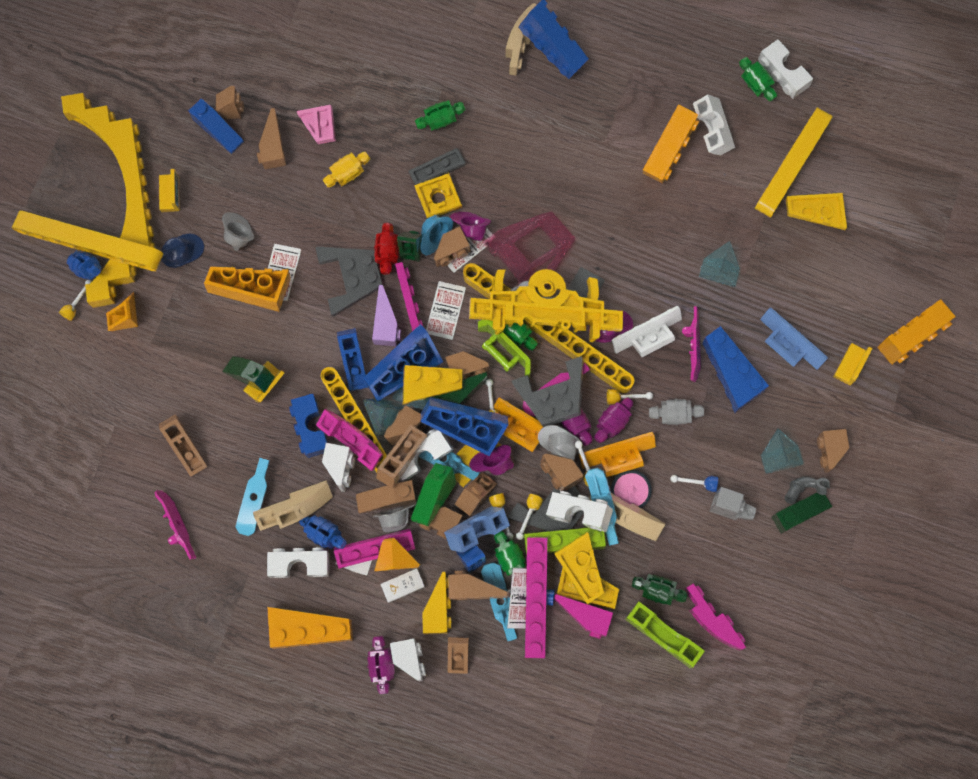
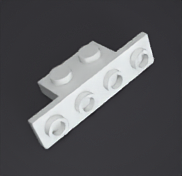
[612,306,682,357]

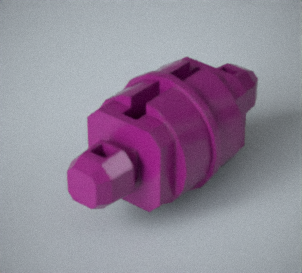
[594,397,633,443]
[561,409,593,446]
[367,636,395,694]

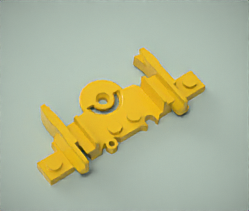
[469,269,623,343]

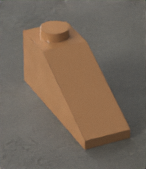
[257,108,286,170]
[159,414,207,477]
[376,425,427,489]
[356,480,416,514]
[448,571,510,601]

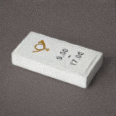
[381,569,425,603]

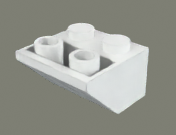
[322,443,355,492]
[390,639,426,682]

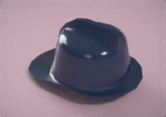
[161,233,204,268]

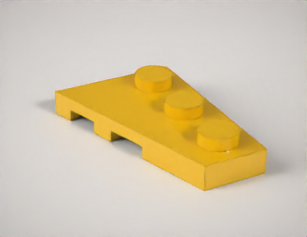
[786,193,847,230]
[403,365,462,405]
[554,531,604,604]
[557,567,619,609]

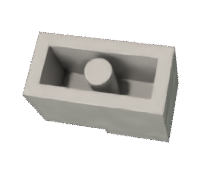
[709,487,756,521]

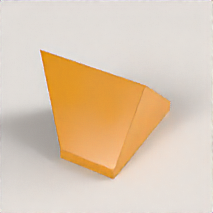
[106,292,138,331]
[374,538,420,572]

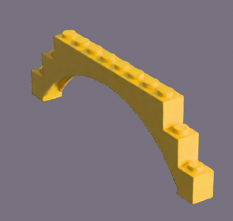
[61,93,156,308]

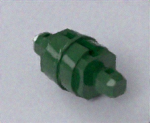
[632,574,688,605]

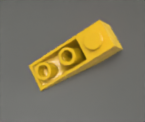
[422,572,451,635]

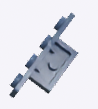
[760,308,828,370]

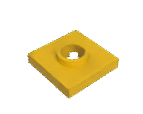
[414,173,462,219]

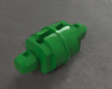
[739,57,777,102]
[415,100,465,131]
[502,320,538,351]
[494,531,526,576]

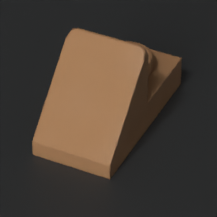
[448,637,469,674]

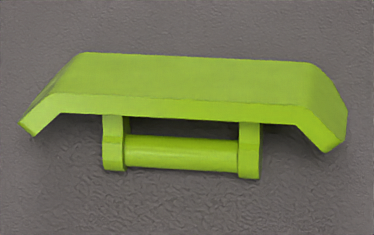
[478,320,530,378]

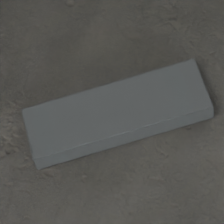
[408,148,466,185]

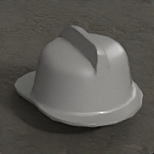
[222,212,254,251]
[538,425,580,460]
[373,502,417,532]

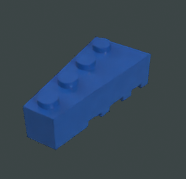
[518,0,588,79]
[363,324,443,401]
[702,326,769,413]
[420,397,509,456]

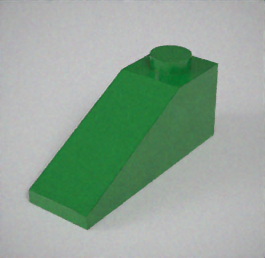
[411,463,457,526]

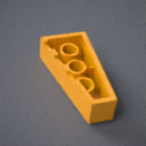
[643,104,700,183]
[204,267,291,312]
[877,299,956,365]
[267,607,353,649]

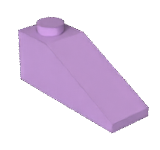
[372,285,401,347]

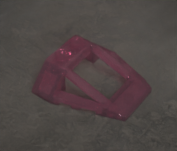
[483,211,575,287]

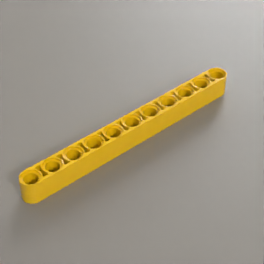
[463,263,634,393]

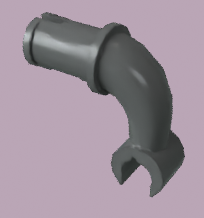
[784,477,830,504]

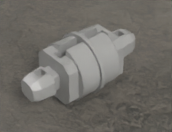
[649,398,704,425]

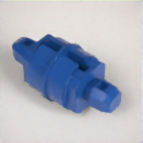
[67,250,101,280]
[299,515,347,549]

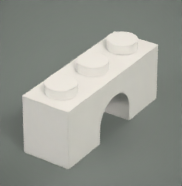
[758,40,813,99]
[693,95,735,156]
[401,429,454,481]
[546,491,613,532]
[267,548,329,578]

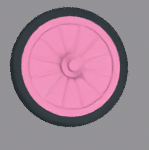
[610,470,652,508]

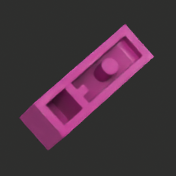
[554,594,613,639]

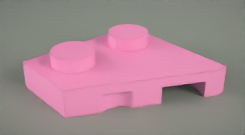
[297,105,336,144]

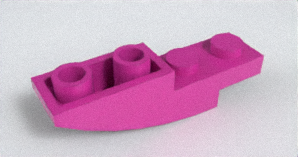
[684,583,746,651]

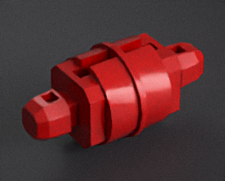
[374,223,399,275]

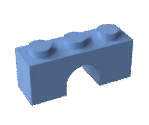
[444,506,510,553]

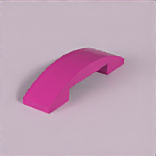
[316,409,383,471]

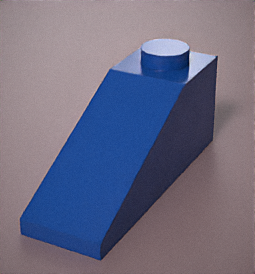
[188,98,244,154]
[337,328,368,391]
[456,545,486,574]

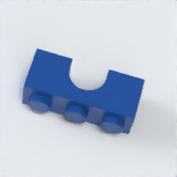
[289,394,328,458]

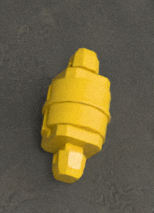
[323,151,370,187]

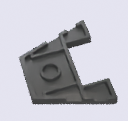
[315,247,382,317]
[512,356,584,427]
[507,470,584,532]

